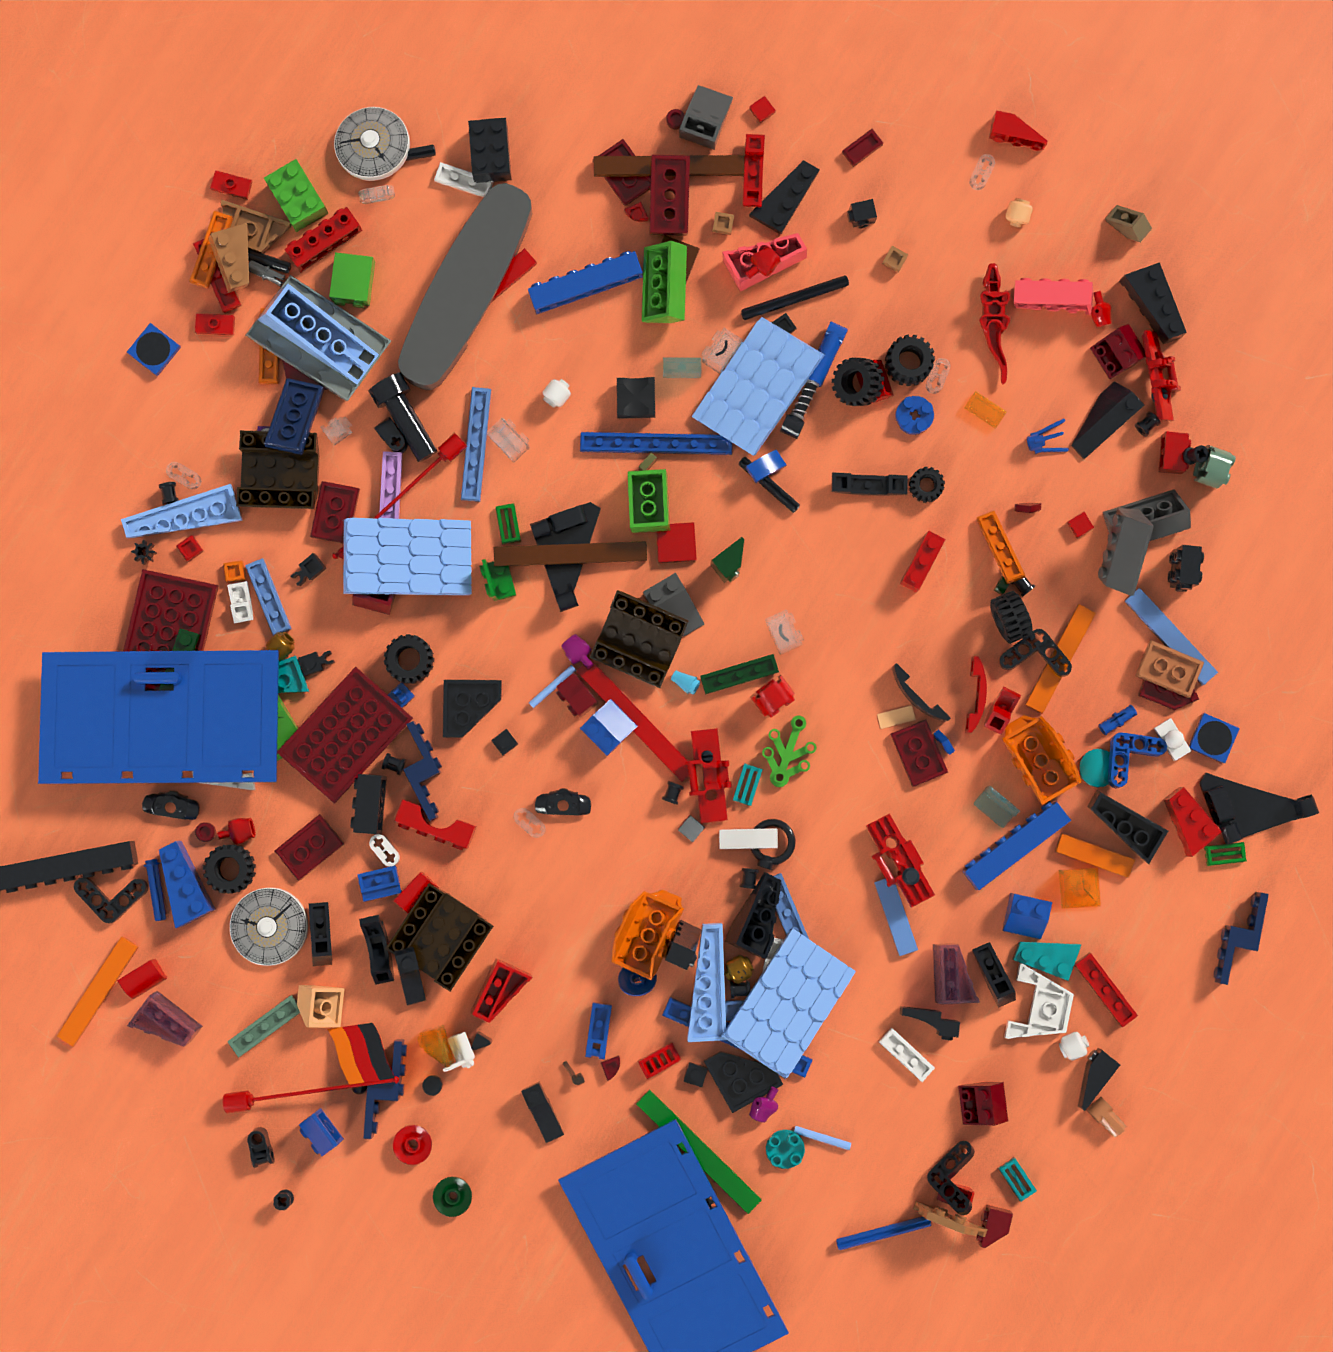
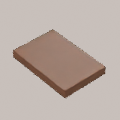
[1135,640,1204,698]

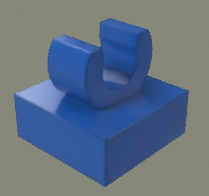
[388,682,415,708]

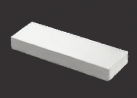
[434,162,494,197]
[719,828,778,850]
[878,1028,935,1082]

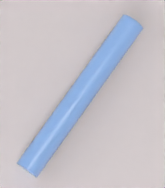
[529,665,576,708]
[794,1126,851,1150]

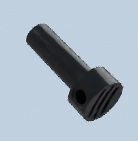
[368,372,438,462]

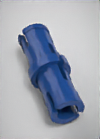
[1098,705,1137,735]

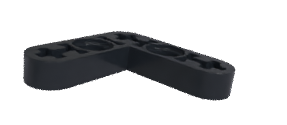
[1000,629,1072,677]
[74,878,148,923]
[927,1141,975,1216]

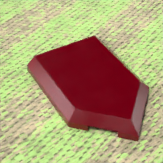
[1138,680,1199,710]

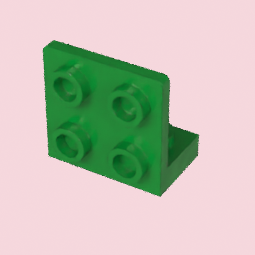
[480,559,516,601]

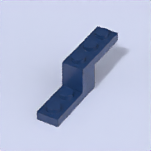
[403,721,442,821]
[1214,892,1269,985]
[363,1039,407,1139]

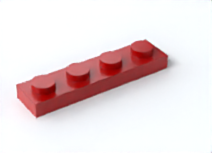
[193,239,242,313]
[1074,953,1138,1027]

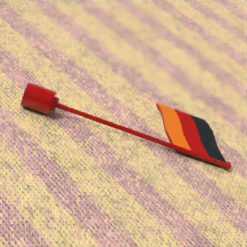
[223,1023,399,1113]

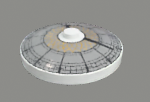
[334,107,410,181]
[230,888,308,966]

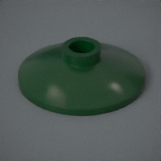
[433,1177,472,1217]

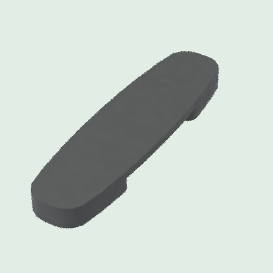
[398,183,532,390]

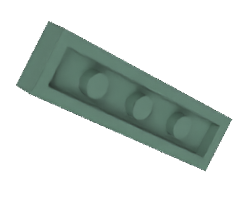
[228,995,300,1058]

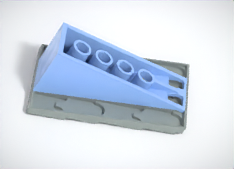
[245,275,391,401]

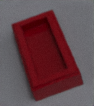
[842,129,883,167]

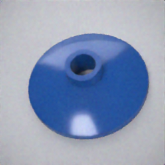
[618,968,657,996]

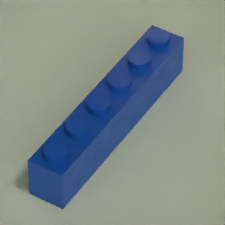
[528,251,643,315]
[962,801,1071,890]

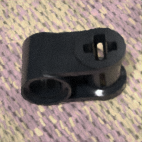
[374,417,408,453]
[247,1127,275,1168]

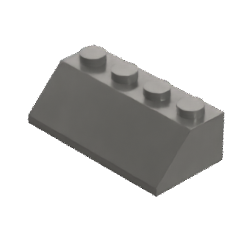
[1103,489,1191,541]
[1098,508,1154,596]

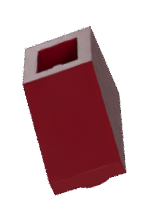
[976,1205,1013,1248]

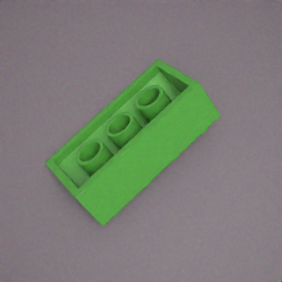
[642,241,687,323]

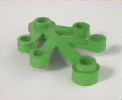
[762,716,817,787]

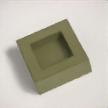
[639,453,657,471]

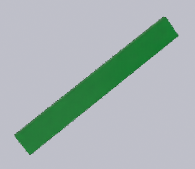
[636,1089,762,1214]

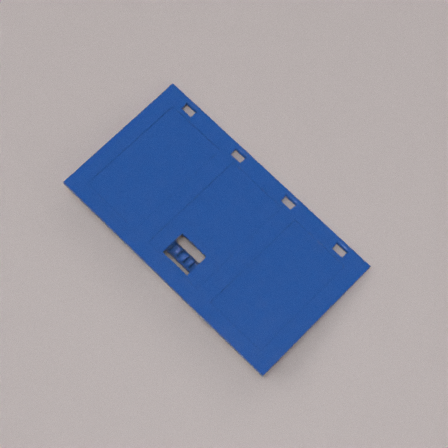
[38,650,279,784]
[558,1119,789,1352]

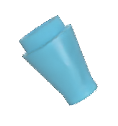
[671,670,700,694]

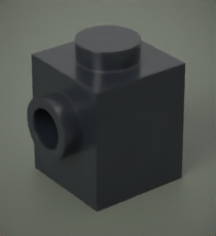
[847,199,877,228]

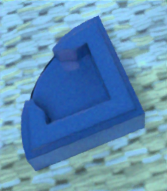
[933,729,955,755]

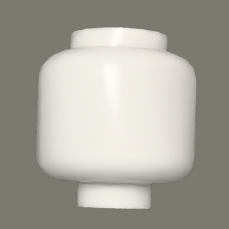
[543,379,571,408]
[1059,1032,1090,1060]

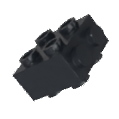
[1168,545,1204,592]

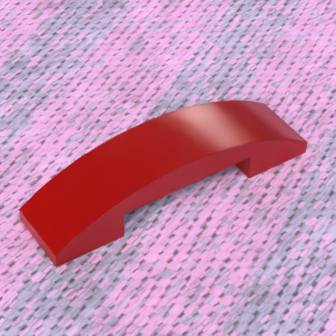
[743,134,765,207]
[965,656,987,734]

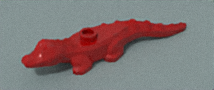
[979,263,1010,385]

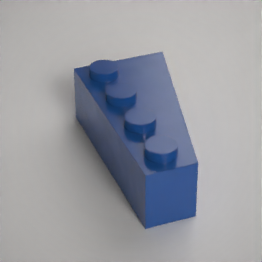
[159,841,216,928]

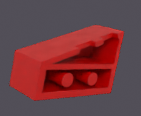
[1164,787,1222,857]

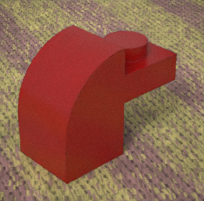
[984,686,1021,735]

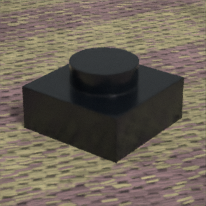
[491,729,518,756]
[684,1062,708,1087]

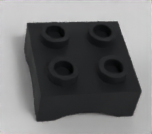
[617,377,655,418]

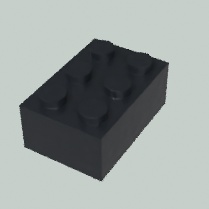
[468,118,512,183]
[350,774,387,834]

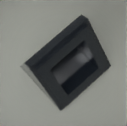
[471,1031,492,1050]

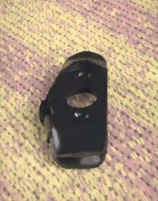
[535,788,591,815]
[142,791,199,820]

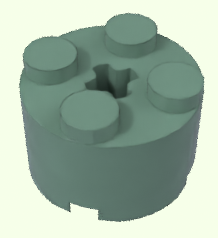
[1193,445,1236,489]

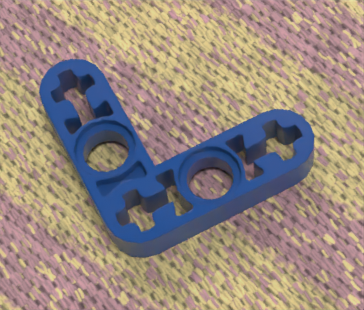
[1108,732,1167,789]

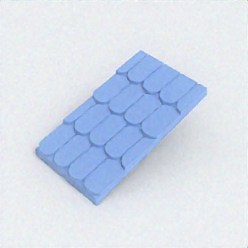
[692,317,825,456]
[343,518,472,595]
[722,929,856,1079]

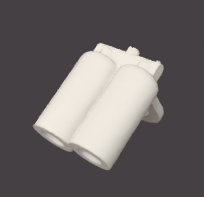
[443,1032,475,1072]

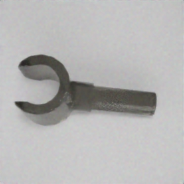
[563,1061,585,1085]

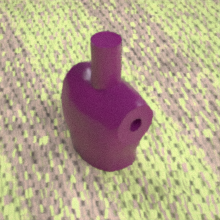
[561,634,593,669]
[749,1087,778,1123]

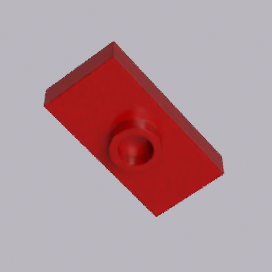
[210,170,253,200]
[195,314,235,335]

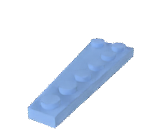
[121,484,243,539]
[687,923,726,1042]

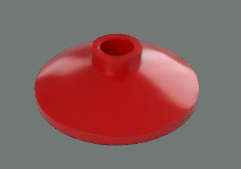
[393,1125,432,1165]

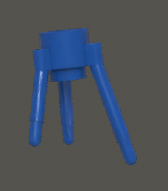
[1027,419,1069,454]

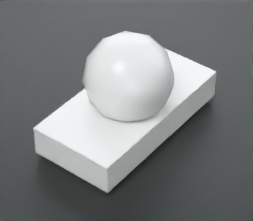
[1153,718,1191,761]

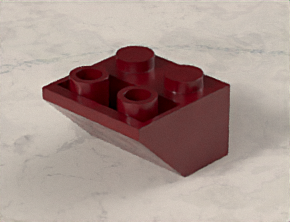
[1090,324,1146,379]
[958,1082,1008,1126]

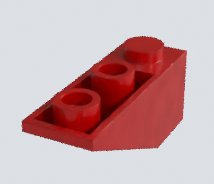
[989,110,1048,151]

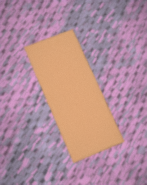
[877,705,916,729]

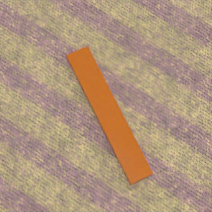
[1025,604,1096,714]
[57,937,139,1047]

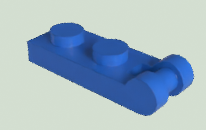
[585,1002,612,1060]

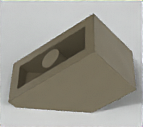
[1105,205,1152,243]

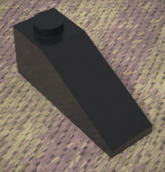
[309,902,332,966]
[972,942,1016,1008]
[1078,1048,1120,1111]

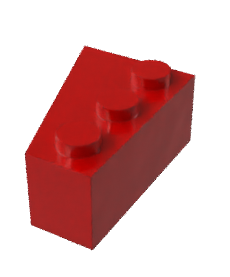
[471,958,533,1023]

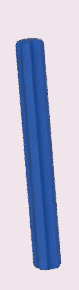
[836,1216,931,1250]

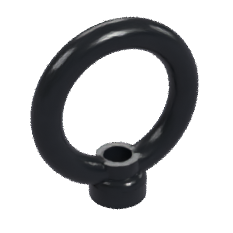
[751,819,796,870]

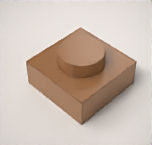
[712,212,734,235]
[882,246,909,273]

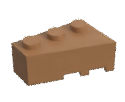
[208,223,249,293]

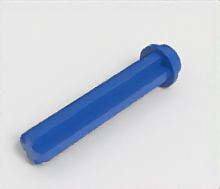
[144,859,166,921]

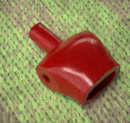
[746,246,781,279]
[1091,291,1112,328]
[217,818,256,844]

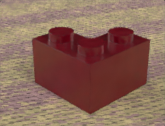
[556,673,598,718]

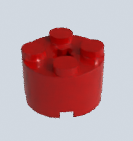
[750,675,795,718]

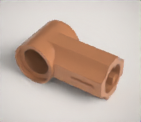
[1087,1097,1127,1138]

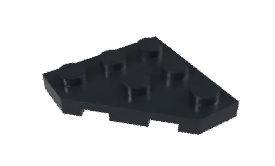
[443,680,502,738]
[704,1051,783,1113]

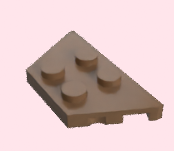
[221,200,292,254]
[913,1201,988,1237]

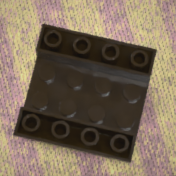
[236,430,320,509]
[590,590,689,688]
[385,883,494,992]

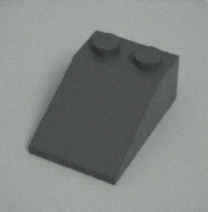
[643,573,704,637]

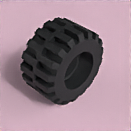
[885,334,935,386]
[831,357,885,406]
[990,591,1033,644]
[384,634,434,684]
[203,845,256,894]

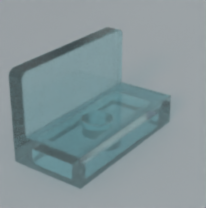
[663,357,701,378]
[973,786,1020,828]

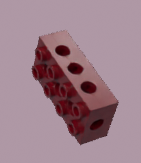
[649,155,690,236]

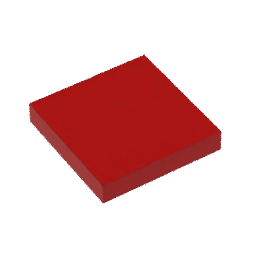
[657,522,697,563]

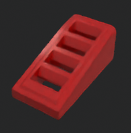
[638,1042,681,1079]

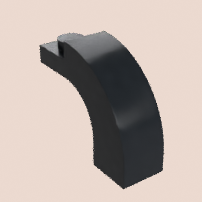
[359,915,394,985]

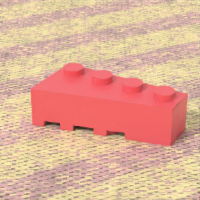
[722,233,807,292]
[1014,278,1094,315]

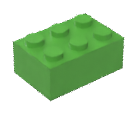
[264,159,328,232]
[628,469,670,533]

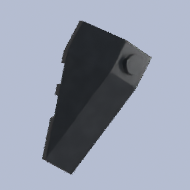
[1071,381,1144,459]

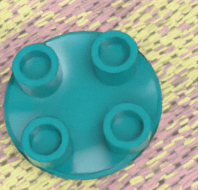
[1079,749,1118,787]
[766,1130,805,1169]

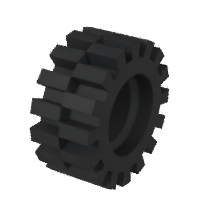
[909,467,945,503]

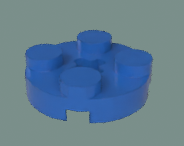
[895,396,934,435]

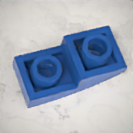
[746,450,787,483]

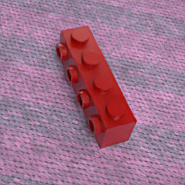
[284,207,363,273]

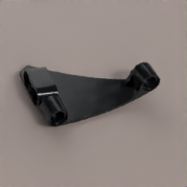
[530,502,601,612]
[1199,773,1320,844]

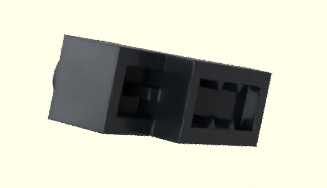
[394,946,426,1005]
[900,1006,960,1040]
[521,1081,564,1143]

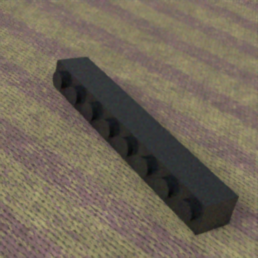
[0,841,139,893]

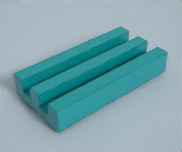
[733,763,763,806]
[998,1157,1037,1202]

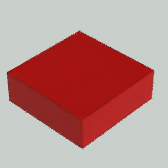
[749,96,776,123]
[1067,512,1094,538]
[176,535,204,562]

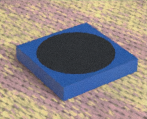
[127,323,181,376]
[1189,713,1240,764]

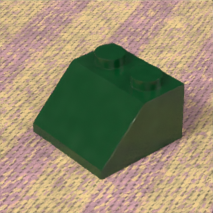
[711,537,744,583]

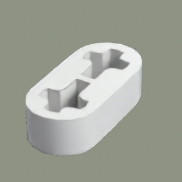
[369,834,400,867]

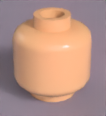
[1006,198,1033,228]

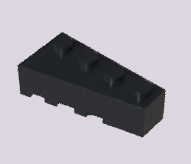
[1119,262,1187,344]
[1087,790,1168,864]
[665,920,701,970]

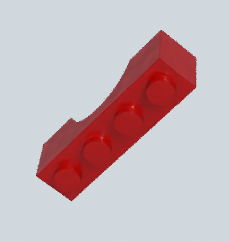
[394,799,477,851]

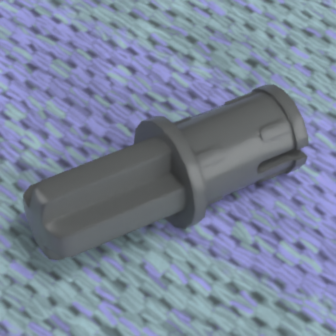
[249,261,285,287]

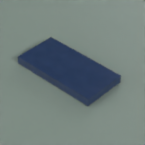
[264,378,324,455]

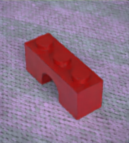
[900,531,946,593]

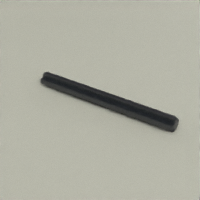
[741,275,849,320]

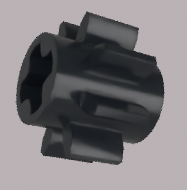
[131,540,157,565]

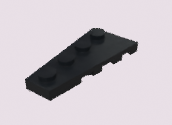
[749,160,820,234]

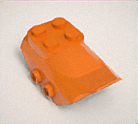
[1002,715,1082,805]
[611,890,684,980]

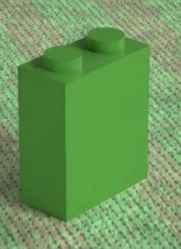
[329,252,375,308]

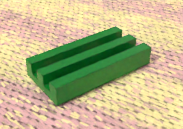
[495,503,521,545]
[1204,842,1247,866]

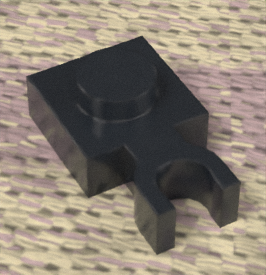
[291,553,326,586]
[298,651,335,676]

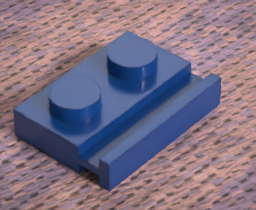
[357,866,402,902]

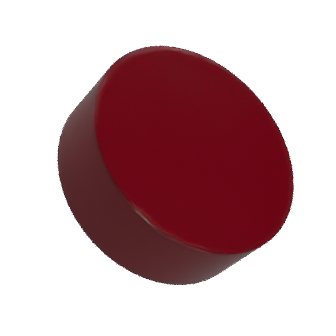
[666,109,685,130]
[195,822,216,842]

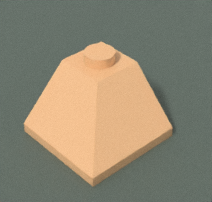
[297,985,344,1027]

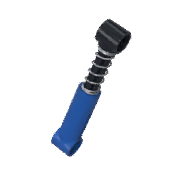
[780,321,848,439]

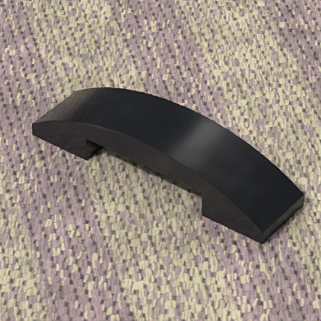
[831,472,908,496]
[892,663,951,722]

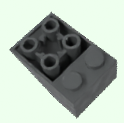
[679,85,733,150]

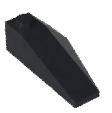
[725,872,781,959]

